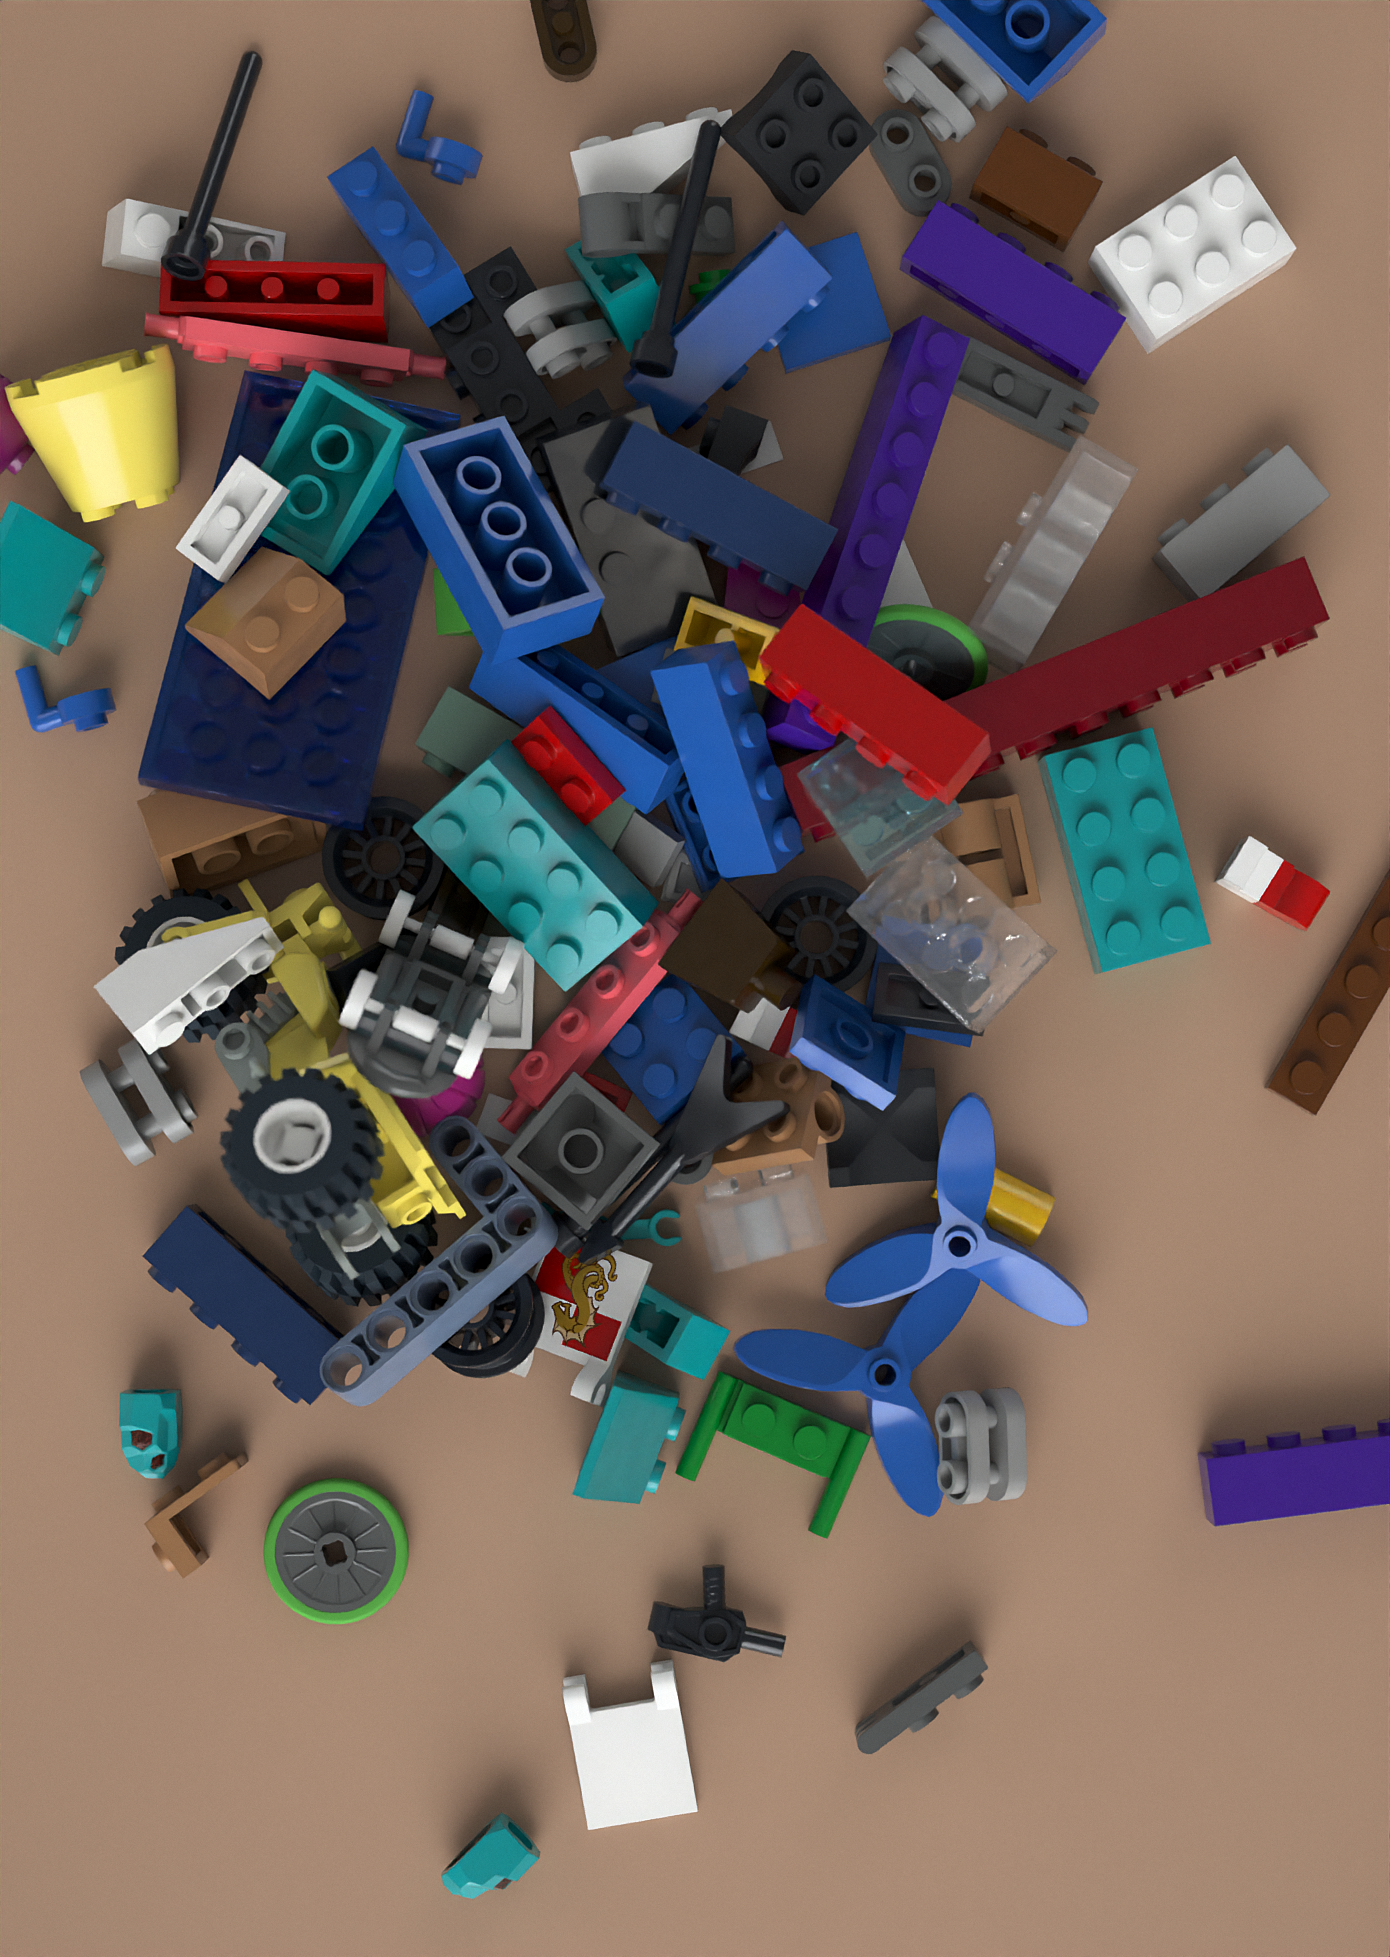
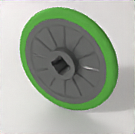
[867,604,988,701]
[263,1478,409,1624]

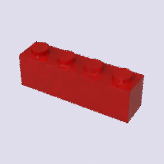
[158,260,390,343]
[759,603,991,806]

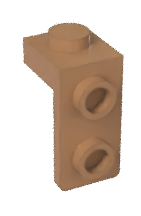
[144,1452,249,1579]

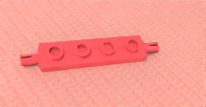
[143,312,446,388]
[496,888,704,1135]

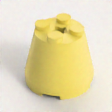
[4,343,180,523]

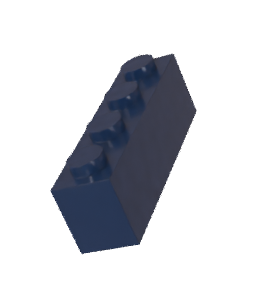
[599,420,838,597]
[142,1204,344,1405]

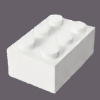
[1088,156,1297,354]

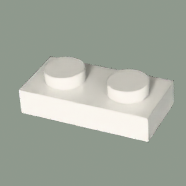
[176,455,290,584]
[480,937,535,1049]

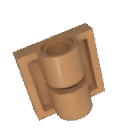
[909,794,1041,925]
[711,1057,845,1176]

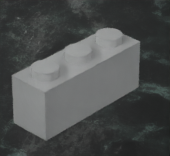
[1152,444,1330,603]

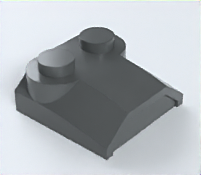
[501,1071,660,1231]

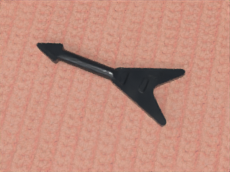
[578,1035,790,1265]

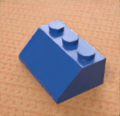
[921,0,1107,104]

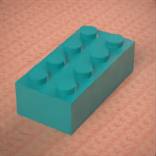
[1037,727,1211,974]
[412,738,659,992]

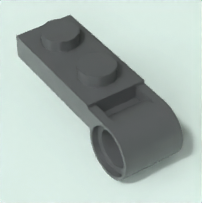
[578,192,736,258]

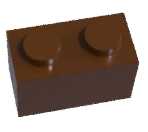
[969,126,1103,253]

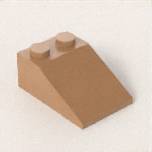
[137,781,327,898]

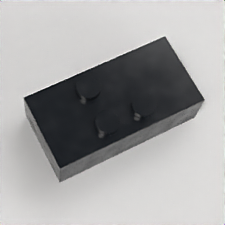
[535,400,717,657]

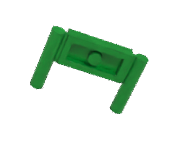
[675,1370,871,1539]

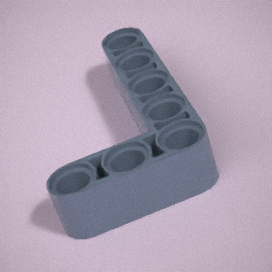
[320,1115,558,1406]

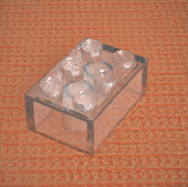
[846,828,1058,1034]

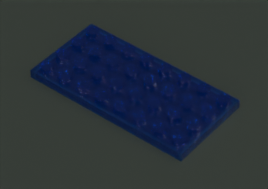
[137,370,461,831]

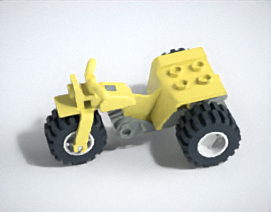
[114,879,466,1307]

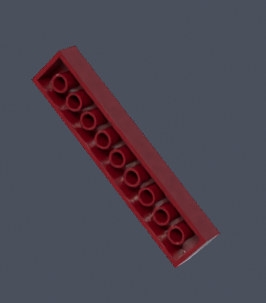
[778,556,1330,843]

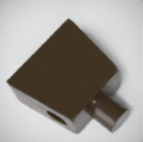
[658,878,802,1014]

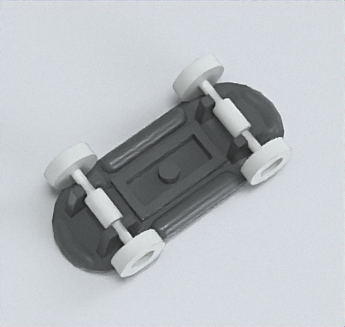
[338,889,525,1098]

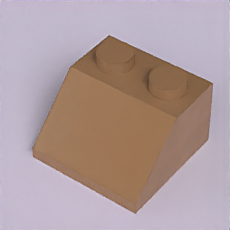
[185,547,346,700]

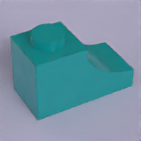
[564,240,676,353]
[624,1283,731,1380]

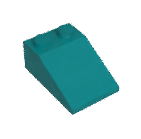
[260,369,428,575]
[0,501,106,656]
[572,1370,686,1504]

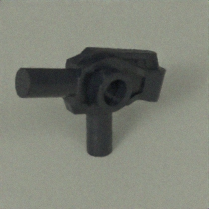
[647,1564,786,1662]

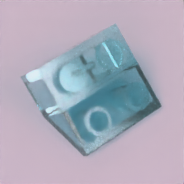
[796,738,963,878]

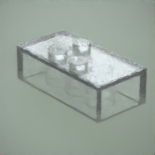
[966,435,1138,675]
[695,1164,828,1274]

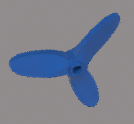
[825,1092,1088,1326]
[733,1268,980,1517]

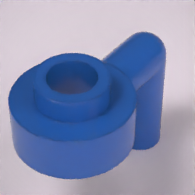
[396,90,483,185]
[15,665,117,733]

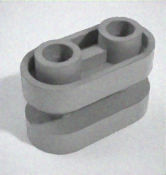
[883,16,1007,143]
[504,280,617,379]
[79,1038,198,1166]
[935,1387,1027,1505]

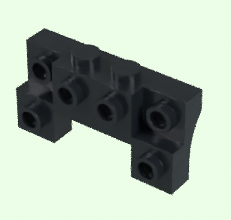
[428,246,612,494]

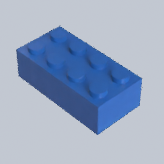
[393,416,605,666]

